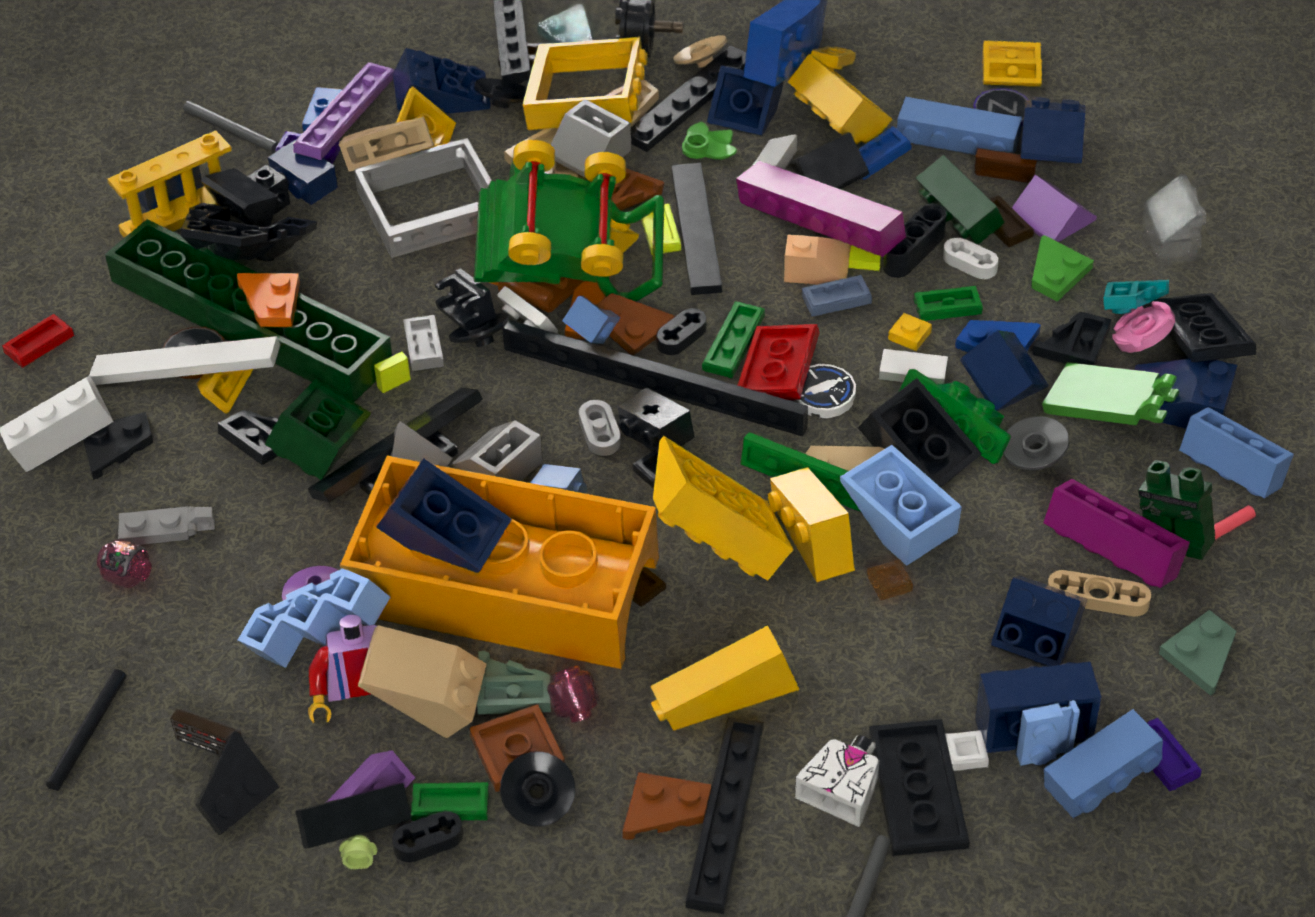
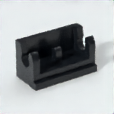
[435,268,496,331]

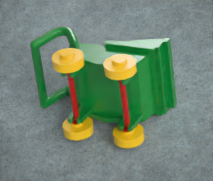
[474,140,664,302]

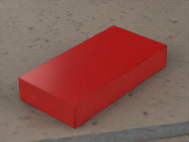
[2,314,74,368]

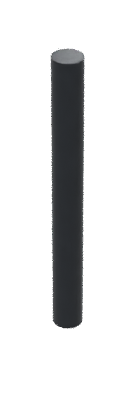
[46,669,127,791]

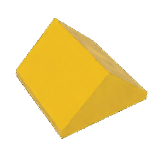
[396,86,456,157]

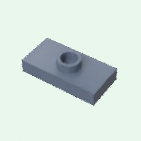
[802,275,872,317]

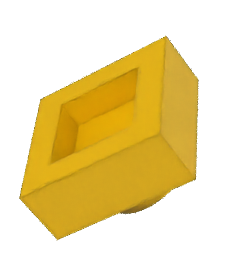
[888,313,932,351]

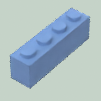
[897,97,1022,155]

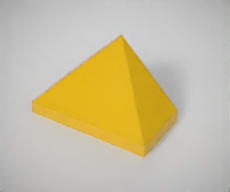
[197,369,253,413]

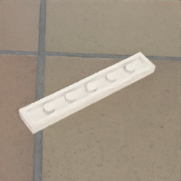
[89,336,280,385]

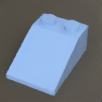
[840,445,962,566]

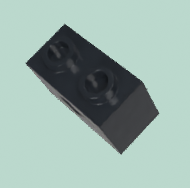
[617,388,695,452]

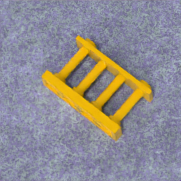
[107,131,232,238]

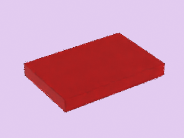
[737,324,820,400]

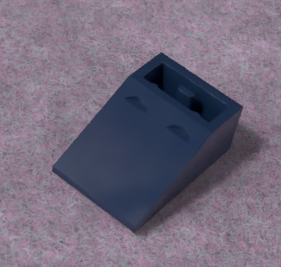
[393,48,491,114]

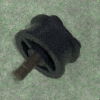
[615,0,684,58]

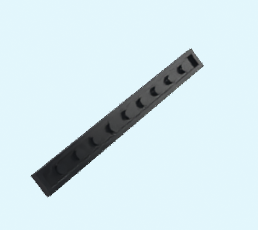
[502,320,808,437]

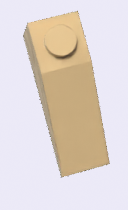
[339,117,434,172]

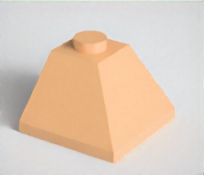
[784,235,851,285]

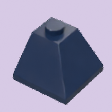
[707,65,784,136]

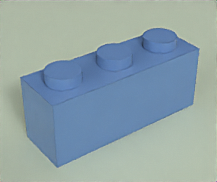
[1179,407,1294,498]
[1044,709,1163,818]

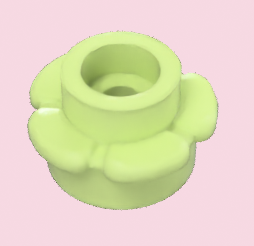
[339,835,377,869]

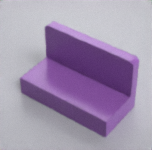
[327,750,415,802]

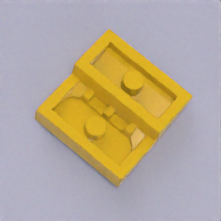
[983,41,1042,87]

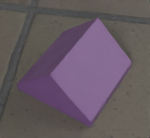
[1012,175,1097,242]

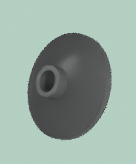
[1003,416,1069,470]

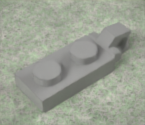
[118,506,215,547]

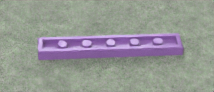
[293,62,394,160]

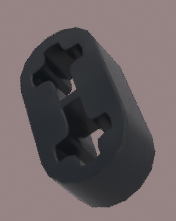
[657,308,707,355]
[392,811,463,863]

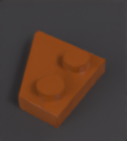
[611,168,664,211]
[596,293,675,356]
[622,772,712,840]

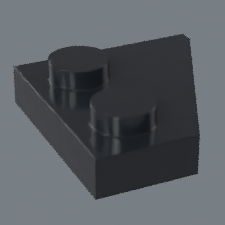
[218,410,279,465]

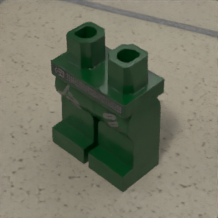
[1138,460,1215,560]

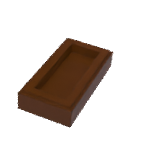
[975,148,1037,183]

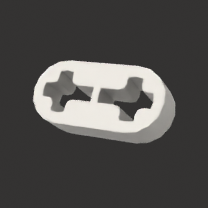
[943,238,998,279]

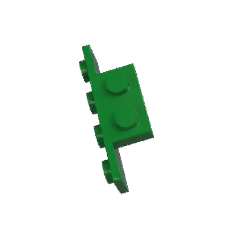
[899,369,1011,464]

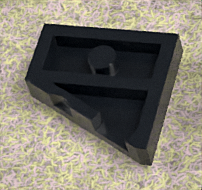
[1033,311,1112,365]
[83,412,153,480]
[195,730,280,835]

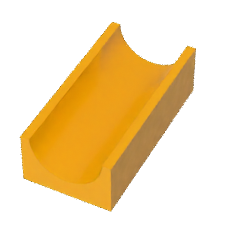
[340,456,659,669]

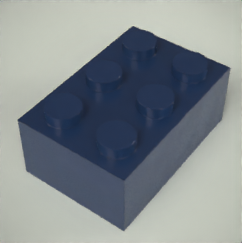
[975,662,1101,753]

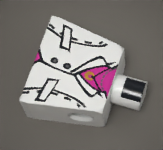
[795,735,879,827]

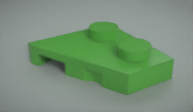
[1031,235,1094,301]

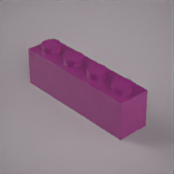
[1043,479,1190,588]

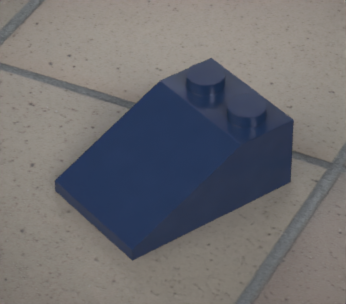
[1021,97,1085,164]
[1134,359,1237,429]
[376,458,512,573]

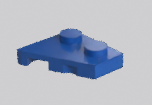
[955,320,1041,352]

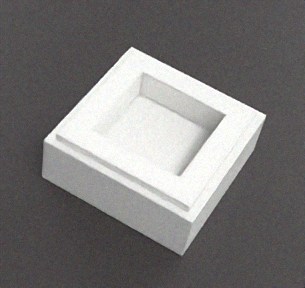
[945,730,989,771]

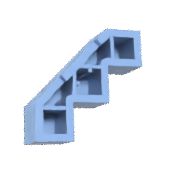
[238,568,390,668]

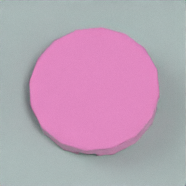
[1112,301,1175,353]

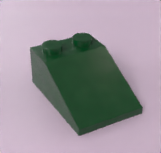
[265,378,372,480]

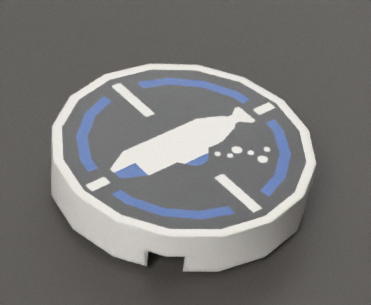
[792,364,856,418]

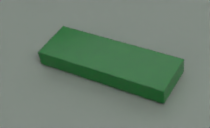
[702,301,765,378]

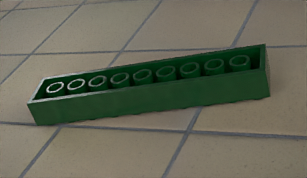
[105,219,392,402]

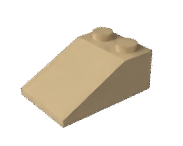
[358,625,486,738]

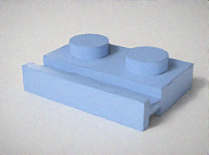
[1016,700,1080,766]

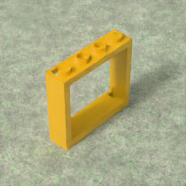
[523,37,648,130]

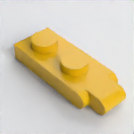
[811,46,856,70]

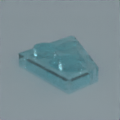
[537,4,593,44]

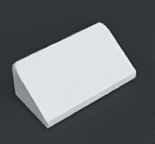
[752,135,797,169]

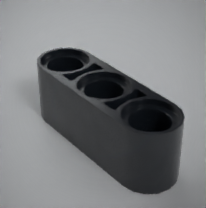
[883,204,947,278]

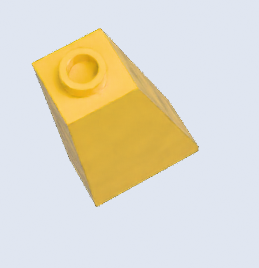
[651,626,799,731]

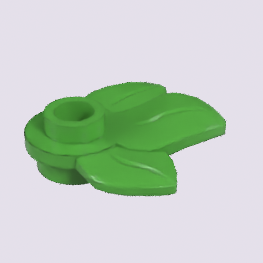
[682,121,737,159]

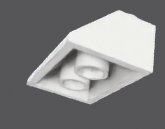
[0,376,113,472]

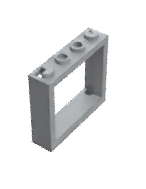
[354,138,492,258]

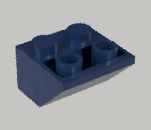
[991,576,1088,666]

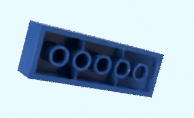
[744,0,827,87]

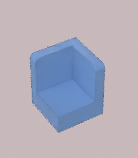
[562,296,620,344]

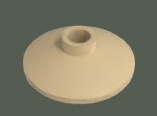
[673,35,727,67]

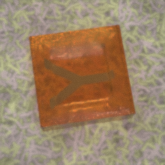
[867,560,913,601]

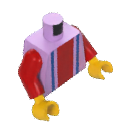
[308,615,377,723]

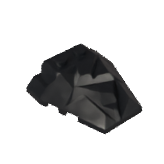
[181,203,317,261]

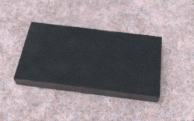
[1151,293,1256,362]
[869,719,969,856]

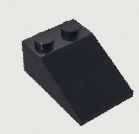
[858,378,982,488]

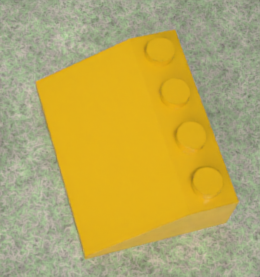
[653,436,794,581]

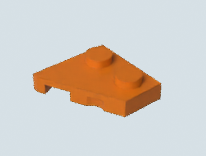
[237,273,300,327]

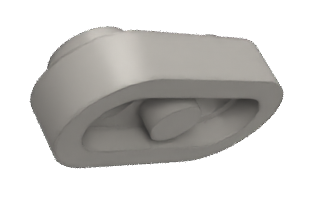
[579,400,621,456]

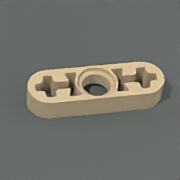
[1048,570,1151,617]

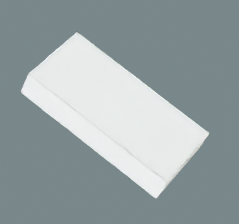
[879,349,948,384]

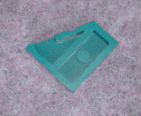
[1103,280,1169,314]

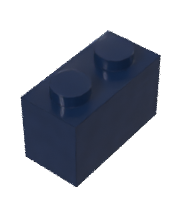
[268,140,338,205]

